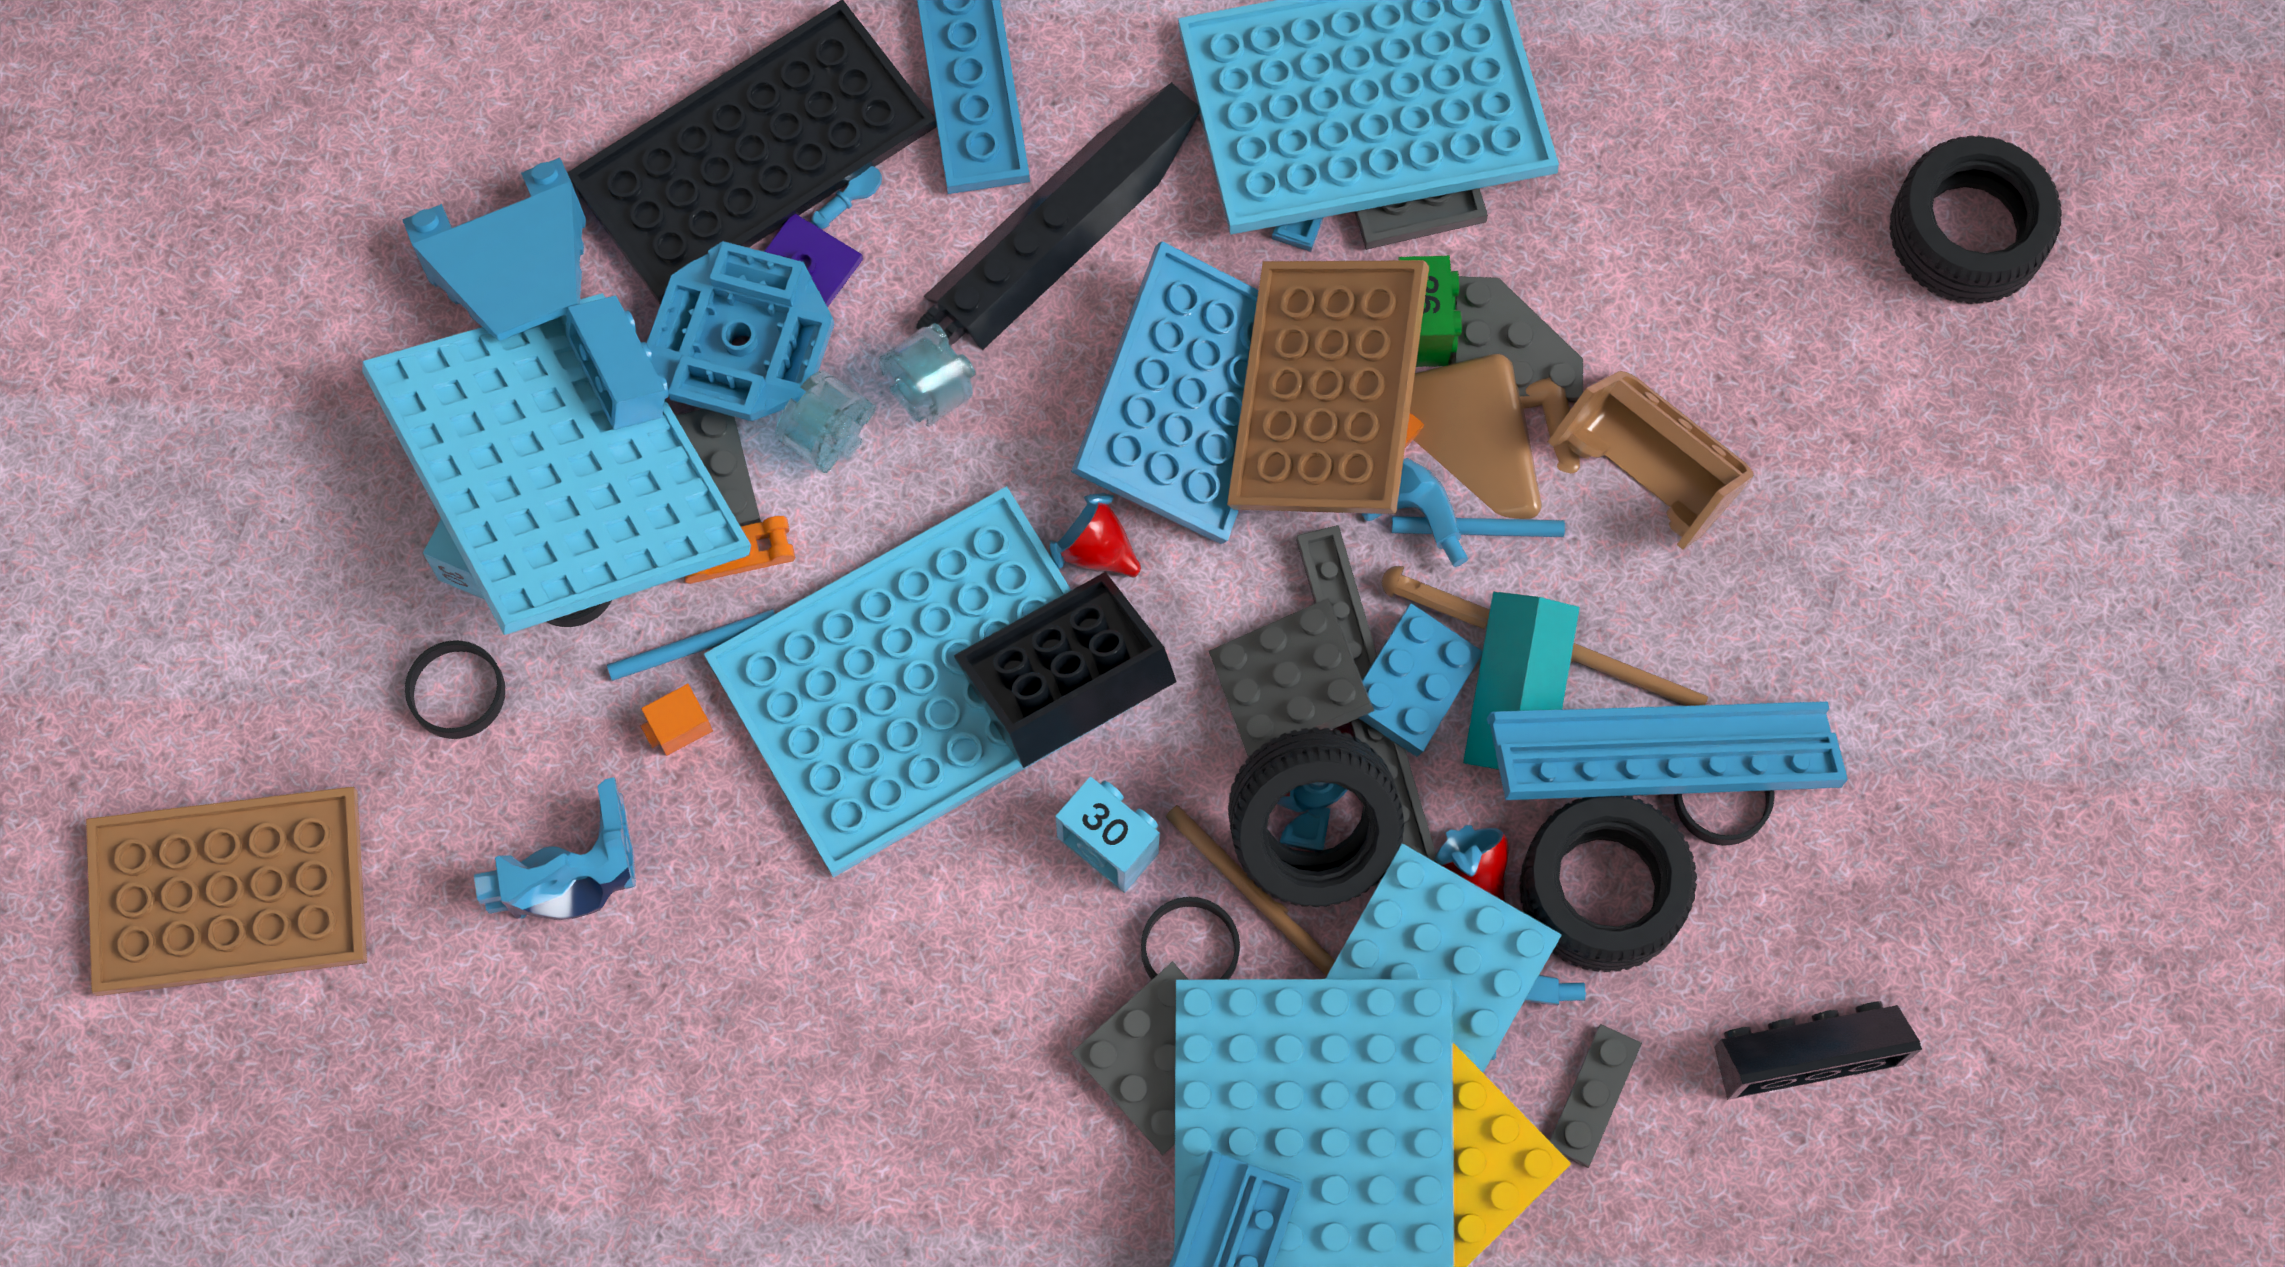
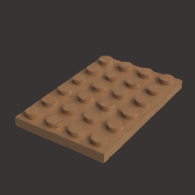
[1227,260,1429,514]
[86,786,367,996]

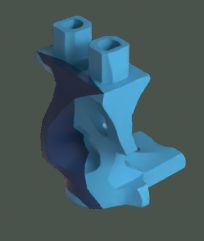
[474,777,636,920]

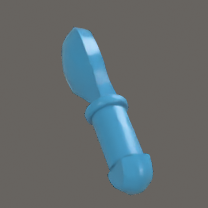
[811,166,882,229]

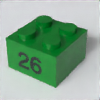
[1398,255,1462,367]

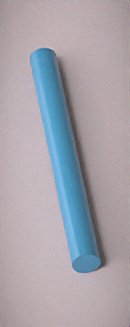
[1392,516,1565,537]
[607,609,775,681]

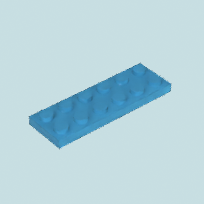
[917,0,1030,194]

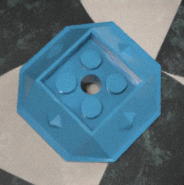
[647,241,835,421]

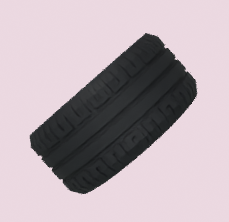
[1889,135,2062,304]
[1228,727,1404,907]
[1519,796,1697,972]

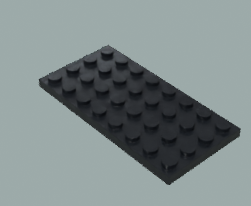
[567,0,937,305]

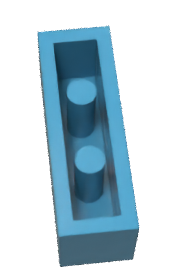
[565,295,669,430]

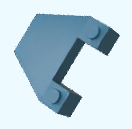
[402,157,586,341]

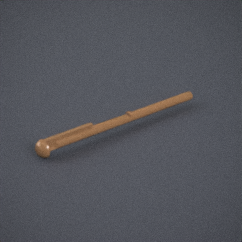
[1382,566,1708,706]
[1166,805,1335,977]

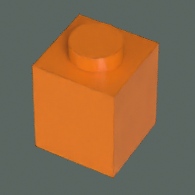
[640,683,713,756]

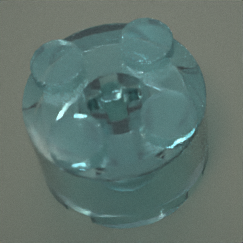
[879,323,976,427]
[775,370,876,473]

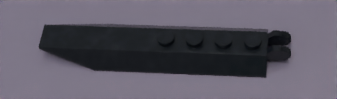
[916,82,1200,351]

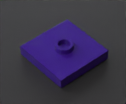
[764,214,863,307]

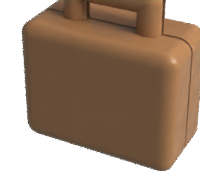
[1410,354,1580,519]

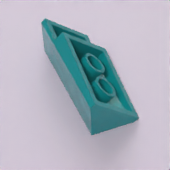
[1463,591,1580,770]

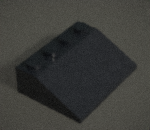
[954,572,1177,768]

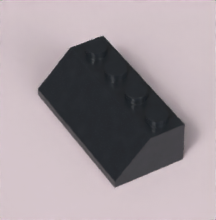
[1714,1001,1922,1100]

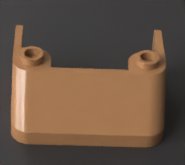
[1547,371,1754,550]

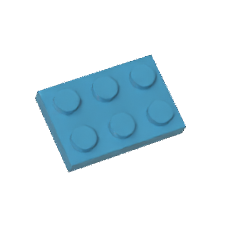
[1359,603,1482,757]

